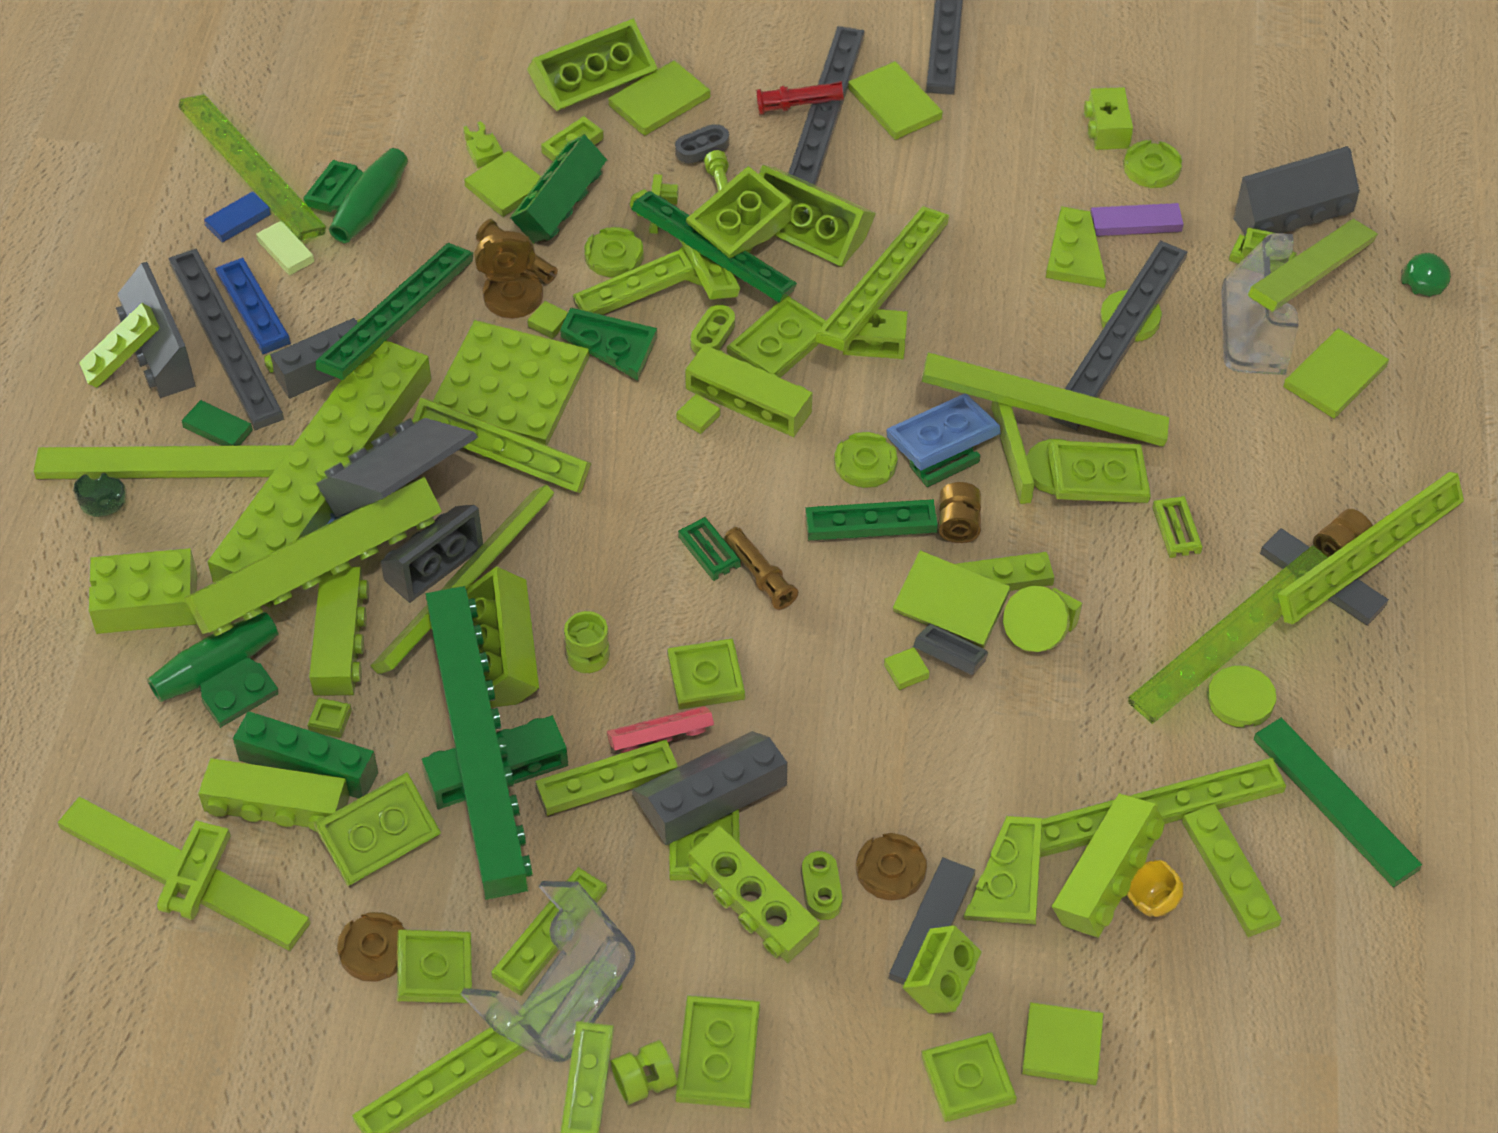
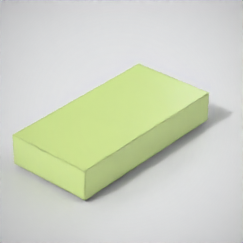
[256,221,314,276]

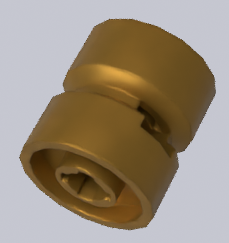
[939,482,981,543]
[1313,509,1373,558]

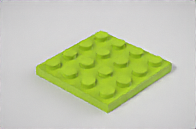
[433,320,590,445]

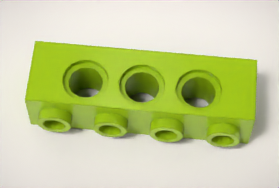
[688,825,820,963]

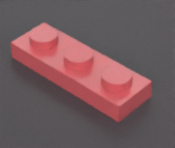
[606,706,714,753]

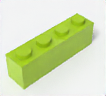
[685,345,813,438]
[309,567,369,696]
[198,758,350,831]
[1052,793,1165,938]

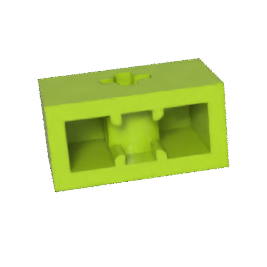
[1084,87,1133,150]
[843,309,908,359]

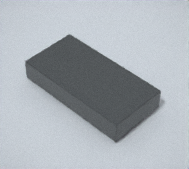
[913,624,988,675]

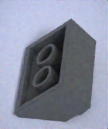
[381,505,483,603]

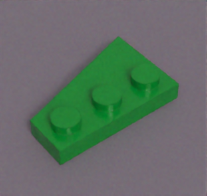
[560,307,658,381]

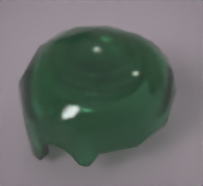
[73,473,127,517]

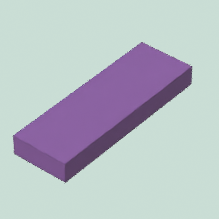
[1090,203,1184,236]

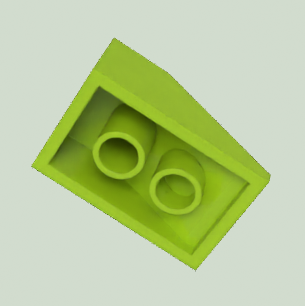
[686,166,792,258]

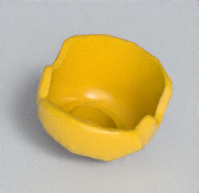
[1127,860,1183,917]

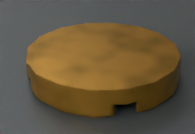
[474,231,536,281]
[482,270,543,319]
[856,833,927,901]
[337,912,406,981]

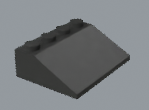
[316,418,478,517]

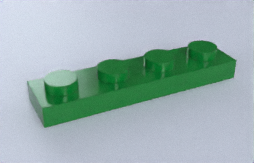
[805,499,938,541]

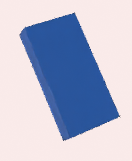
[204,191,271,243]

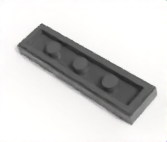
[1260,528,1389,626]
[889,857,975,985]

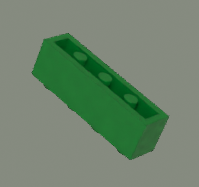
[510,134,607,244]
[233,711,379,799]
[421,715,568,810]

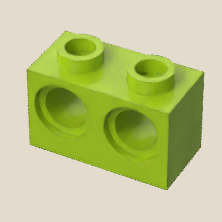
[903,926,982,1014]

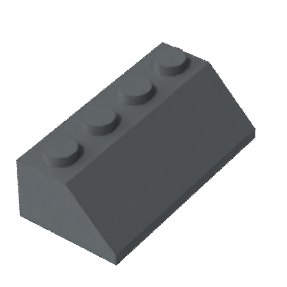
[1234,146,1360,236]
[116,262,196,398]
[632,731,788,845]

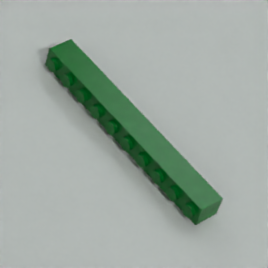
[425,586,533,900]

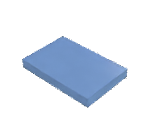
[886,393,1001,471]

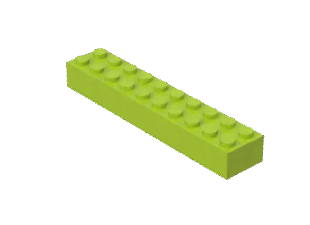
[207,340,432,608]

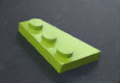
[1046,206,1106,288]
[964,816,1042,924]

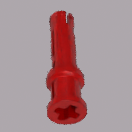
[756,81,844,115]

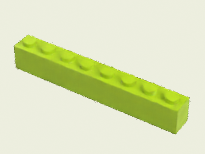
[184,476,442,636]

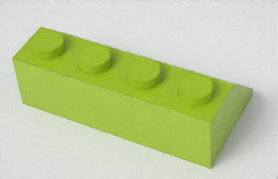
[527,18,658,111]
[759,165,876,267]
[466,566,539,708]

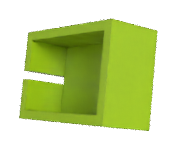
[89,548,197,634]

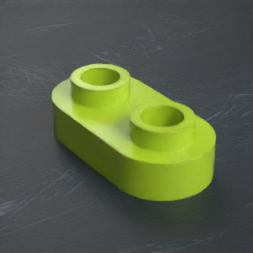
[690,305,735,354]
[802,851,843,920]

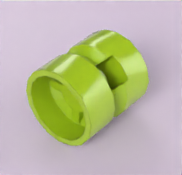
[564,611,610,673]
[610,1040,677,1105]

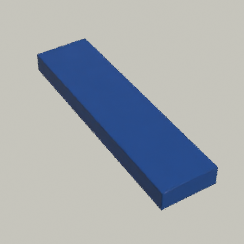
[215,257,291,355]

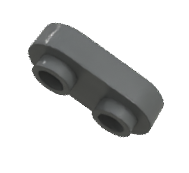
[675,124,729,163]

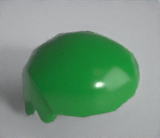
[1401,252,1451,297]

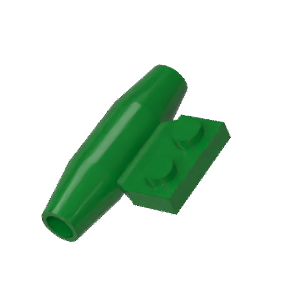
[303,148,408,243]
[147,612,279,728]

